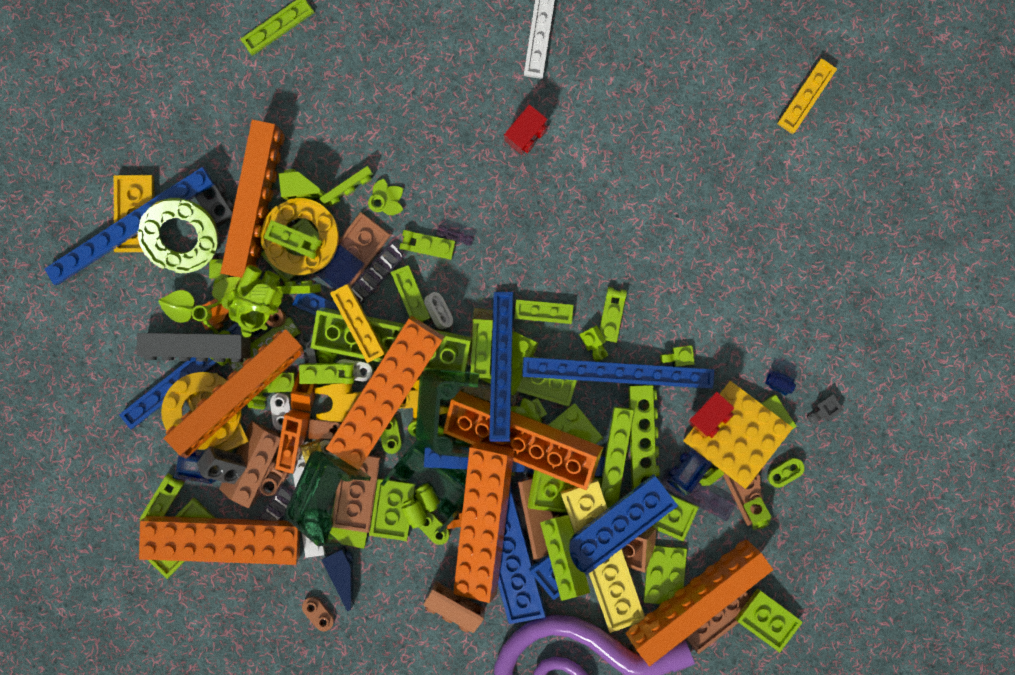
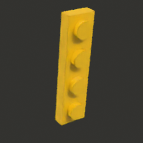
[777,58,837,134]
[330,283,385,363]

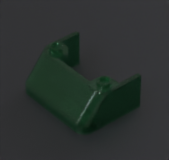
[416,369,479,458]
[381,437,467,533]
[285,451,371,546]

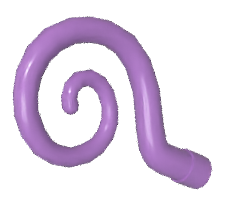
[494,614,695,675]

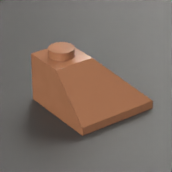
[622,527,656,573]

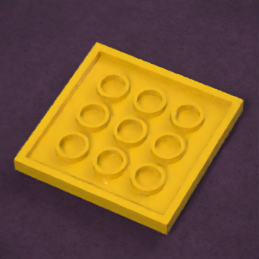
[683,381,793,489]

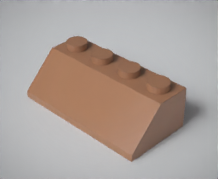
[219,420,281,508]
[518,475,560,559]

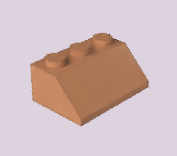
[423,581,485,633]

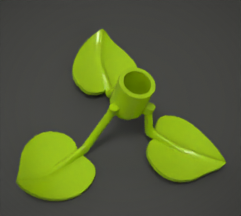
[158,277,241,366]

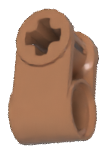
[308,419,342,439]
[260,458,290,496]

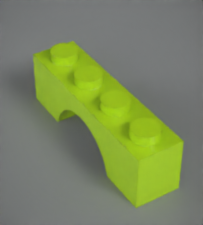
[540,515,590,601]

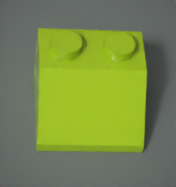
[279,169,326,200]
[548,403,603,444]

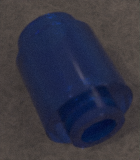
[765,370,796,396]

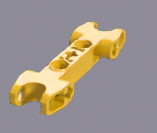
[315,378,449,422]

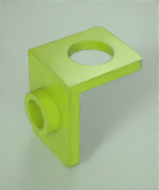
[744,497,771,530]

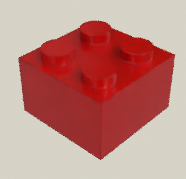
[504,104,548,155]
[689,392,734,439]

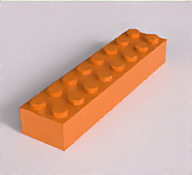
[220,119,285,278]
[326,316,445,470]
[164,329,304,459]
[443,391,603,491]
[453,441,514,603]
[139,516,301,565]
[626,539,773,667]

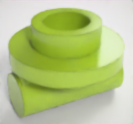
[315,350,338,363]
[248,393,267,410]

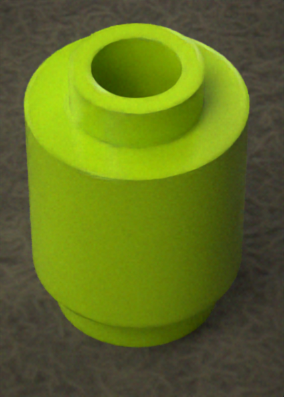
[414,483,440,513]
[401,498,427,528]

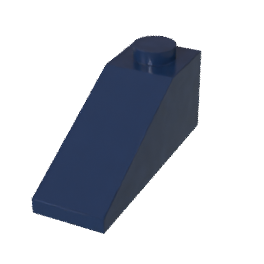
[322,546,354,612]

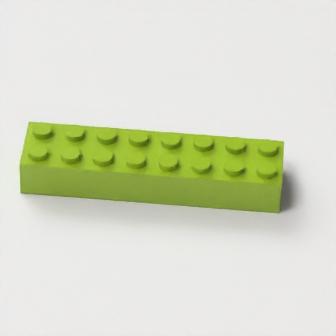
[311,307,472,379]

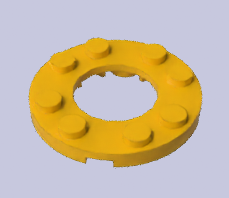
[261,198,339,276]
[161,372,242,450]

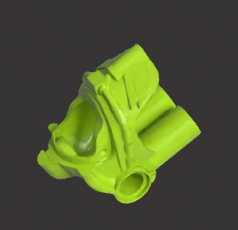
[227,265,283,337]

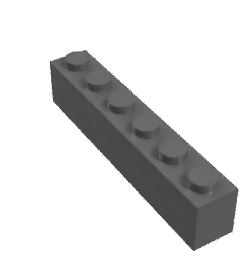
[137,333,251,362]

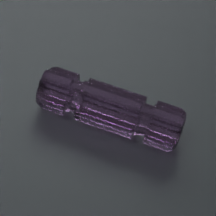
[436,225,474,246]

